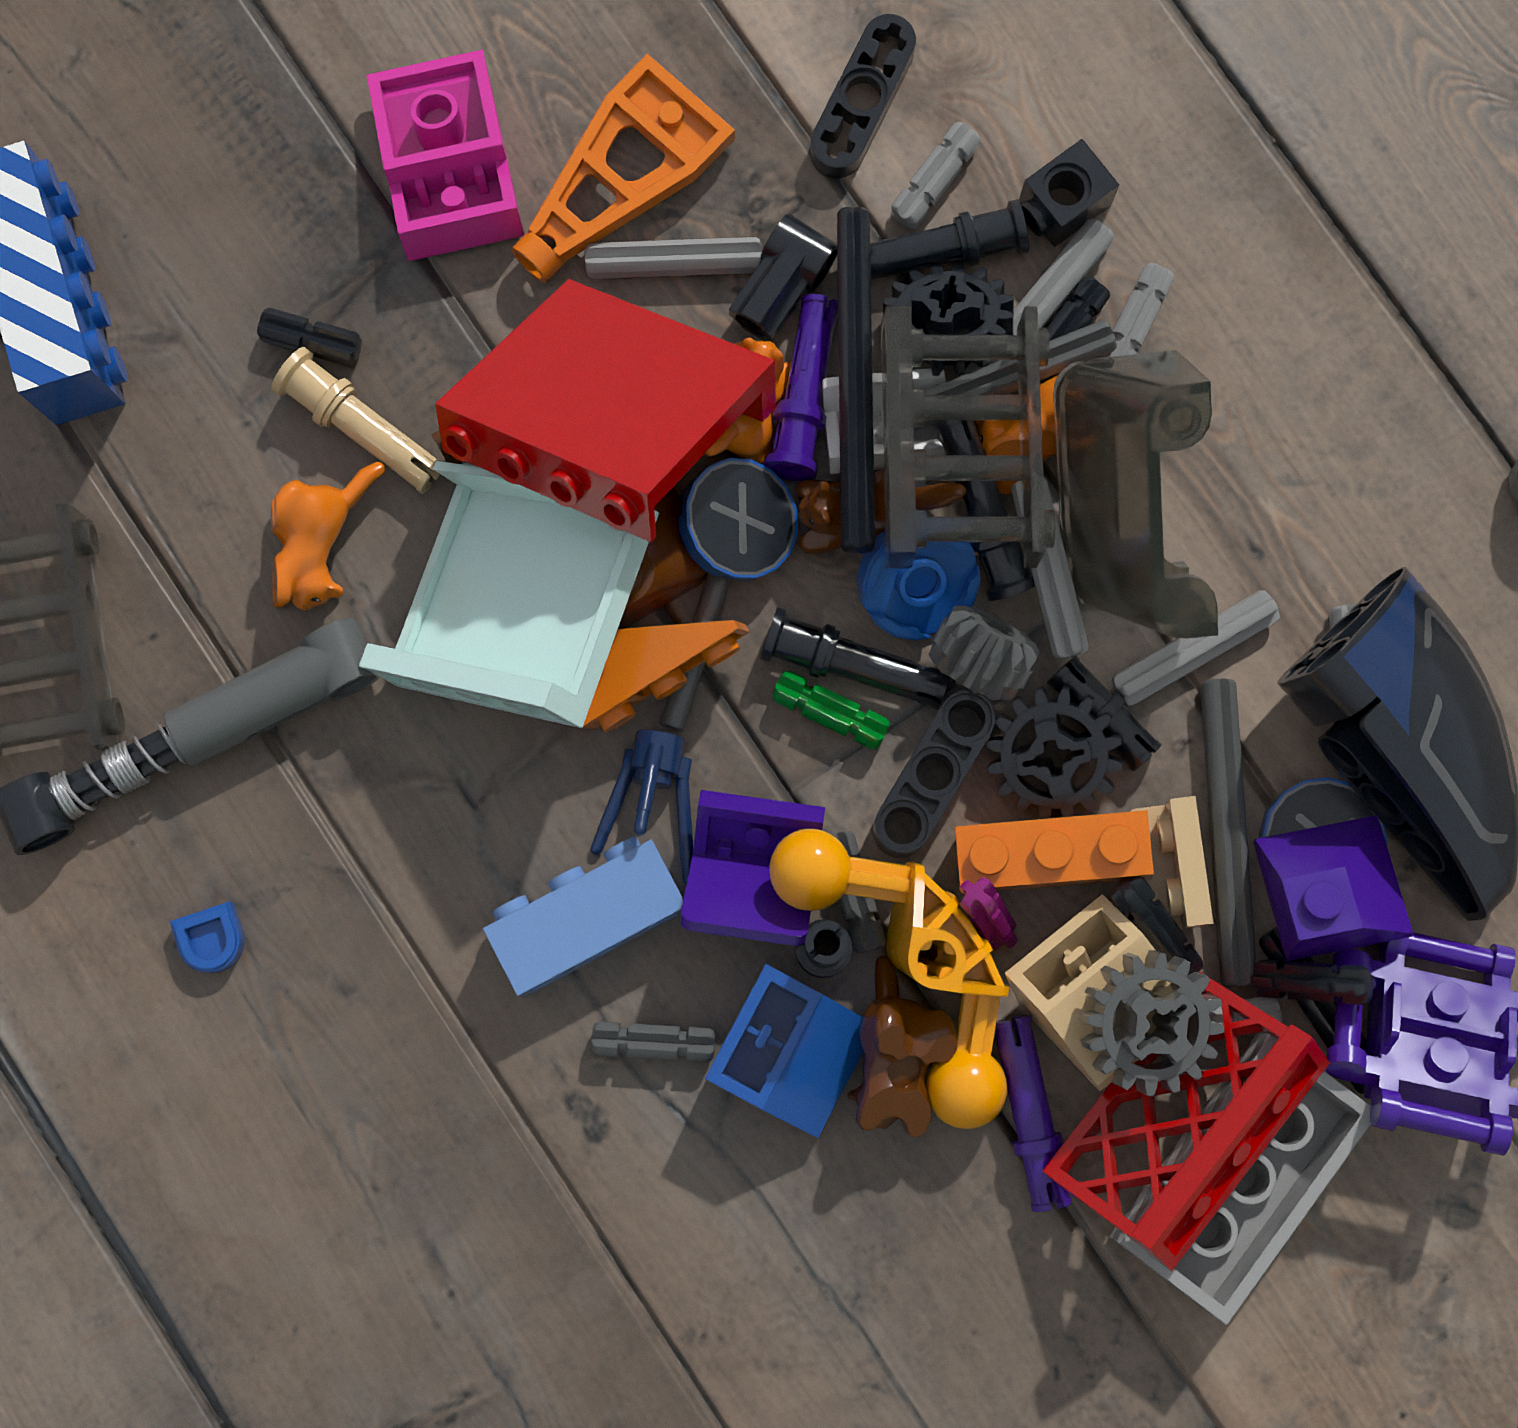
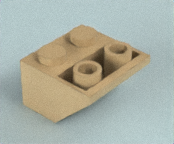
[1005,894,1170,1091]

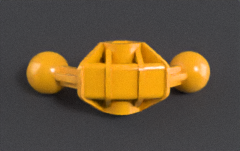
[769,829,1009,1129]

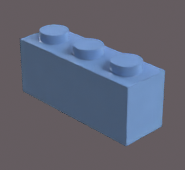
[483,836,684,997]

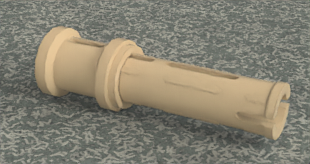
[272,347,443,494]

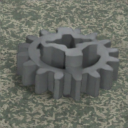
[1078,950,1224,1096]

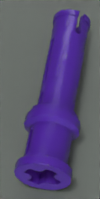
[763,294,838,481]

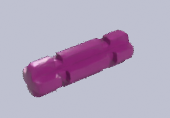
[959,877,1018,951]

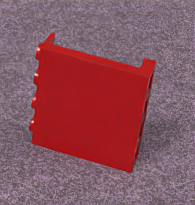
[435,279,776,542]

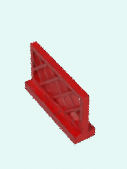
[1042,971,1330,1272]

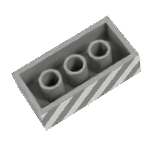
[1109,1033,1371,1325]

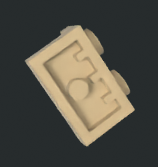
[1130,796,1213,929]

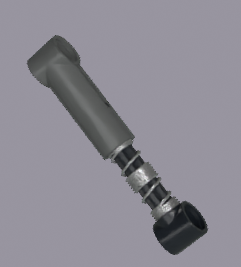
[0,617,380,855]

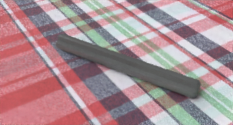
[1200,678,1256,987]

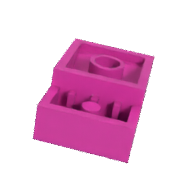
[366,49,524,261]

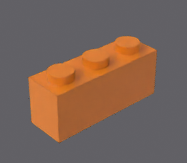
[955,810,1154,891]

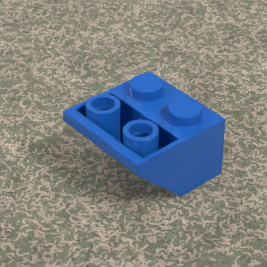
[705,964,864,1138]

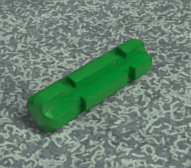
[772,671,890,750]

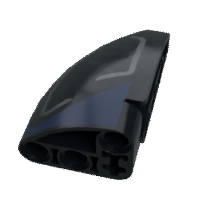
[1277,567,1518,921]

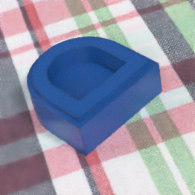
[170,901,244,973]

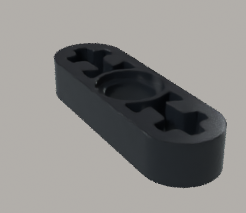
[810,14,916,178]

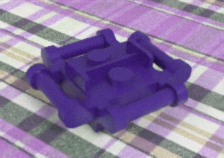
[1326,932,1518,1156]

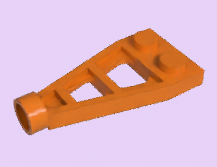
[511,54,735,283]

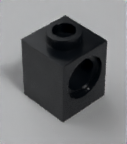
[1019,139,1120,247]

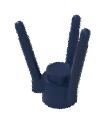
[590,730,693,885]

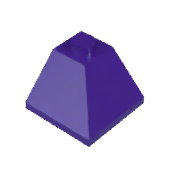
[1253,815,1413,961]

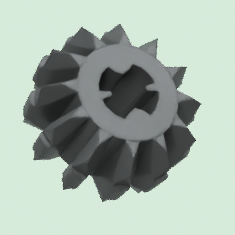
[929,605,1040,701]

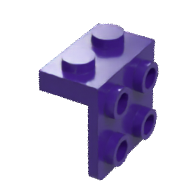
[680,790,825,946]

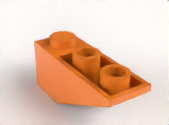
[582,620,750,733]

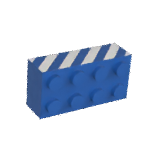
[0,141,128,426]

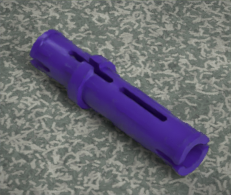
[995,1015,1072,1212]

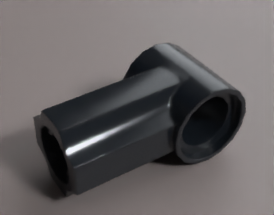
[729,213,837,342]

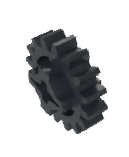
[882,262,1014,376]
[987,686,1123,819]

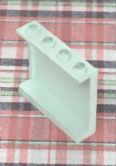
[359,461,659,728]

